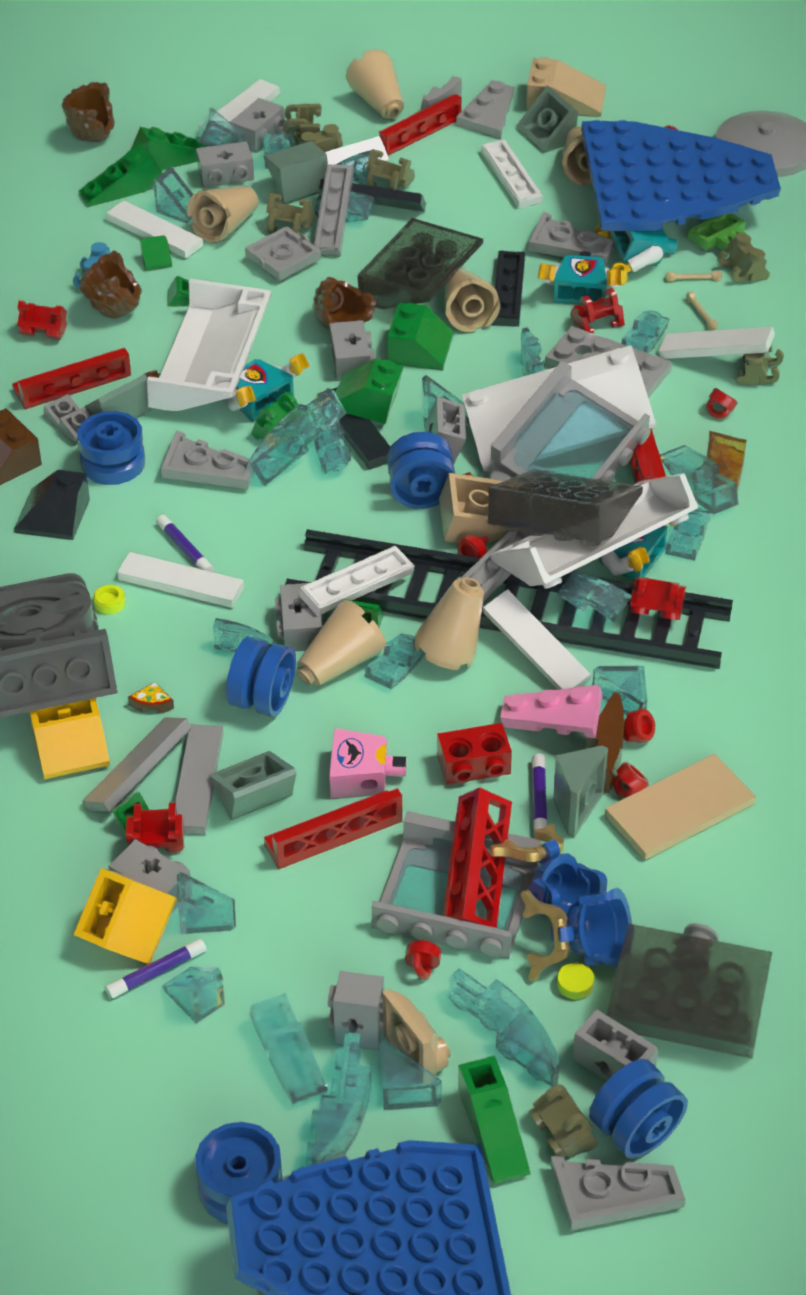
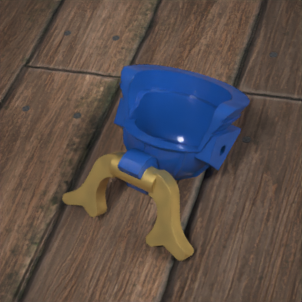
[491,824,607,916]
[521,888,633,981]

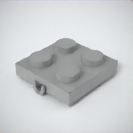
[245,226,321,281]

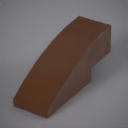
[586,692,625,794]

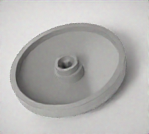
[716,111,806,177]

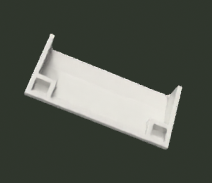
[147,279,272,412]
[462,345,657,476]
[489,473,698,589]

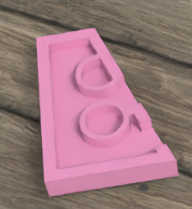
[500,685,602,738]

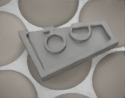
[456,80,514,139]
[529,212,614,265]
[161,430,255,489]
[550,1156,685,1231]

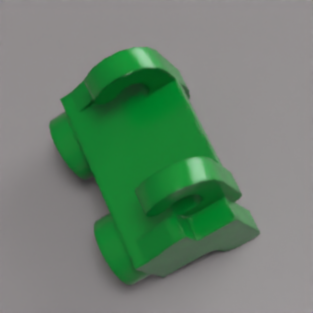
[251,392,308,447]

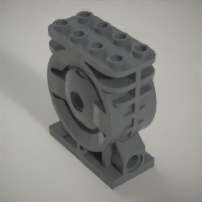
[0,573,118,718]

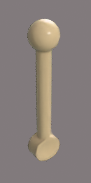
[665,271,722,282]
[686,291,718,331]

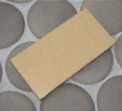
[605,753,756,860]

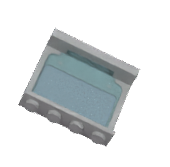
[491,361,651,513]
[371,811,541,959]

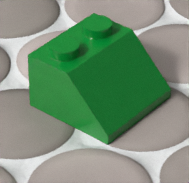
[387,302,454,370]
[330,358,404,424]

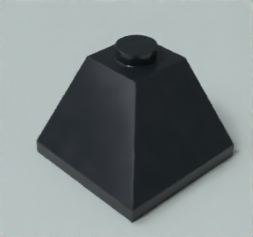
[14,469,90,540]

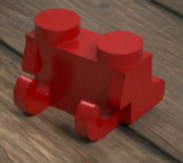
[570,288,625,334]
[17,300,67,340]
[630,577,687,620]
[126,802,185,853]

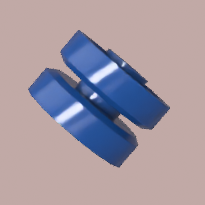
[77,411,145,485]
[387,432,455,509]
[226,636,296,717]
[589,1059,688,1159]
[195,1122,282,1224]

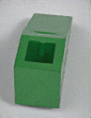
[131,127,210,171]
[79,144,165,207]
[458,1055,531,1184]

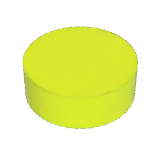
[93,585,126,614]
[557,963,594,1000]

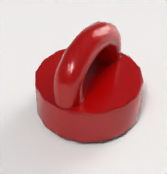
[706,388,738,419]
[457,535,489,558]
[623,709,656,743]
[613,762,649,798]
[404,940,441,980]

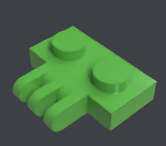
[688,213,746,252]

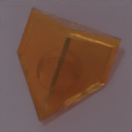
[705,431,747,501]

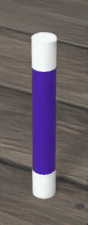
[156,515,214,572]
[532,754,547,837]
[105,938,207,999]

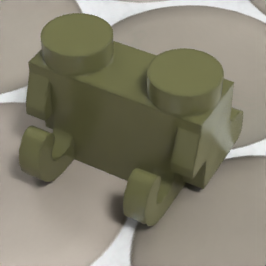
[283,104,322,145]
[298,124,343,152]
[366,149,415,190]
[266,192,315,236]
[717,233,770,282]
[737,345,784,385]
[528,1084,598,1158]

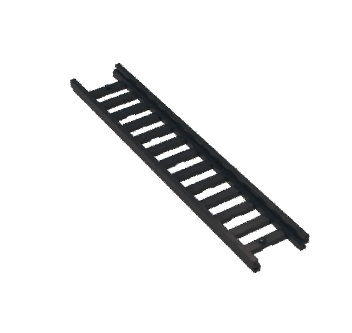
[285,529,733,669]

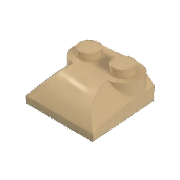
[382,989,450,1088]

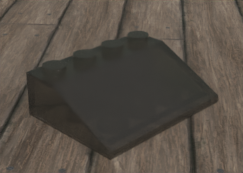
[357,218,483,309]
[488,469,643,546]
[606,923,772,1059]

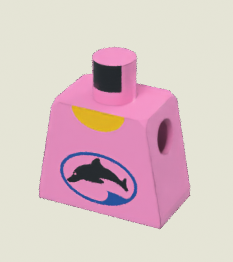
[329,729,407,799]

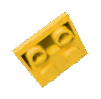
[29,698,110,779]
[73,868,177,964]

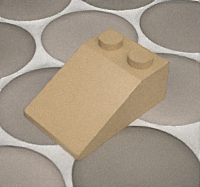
[526,57,606,117]
[439,473,541,543]

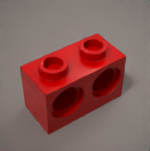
[437,723,512,785]

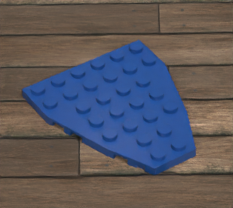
[581,120,781,231]
[226,1140,511,1295]

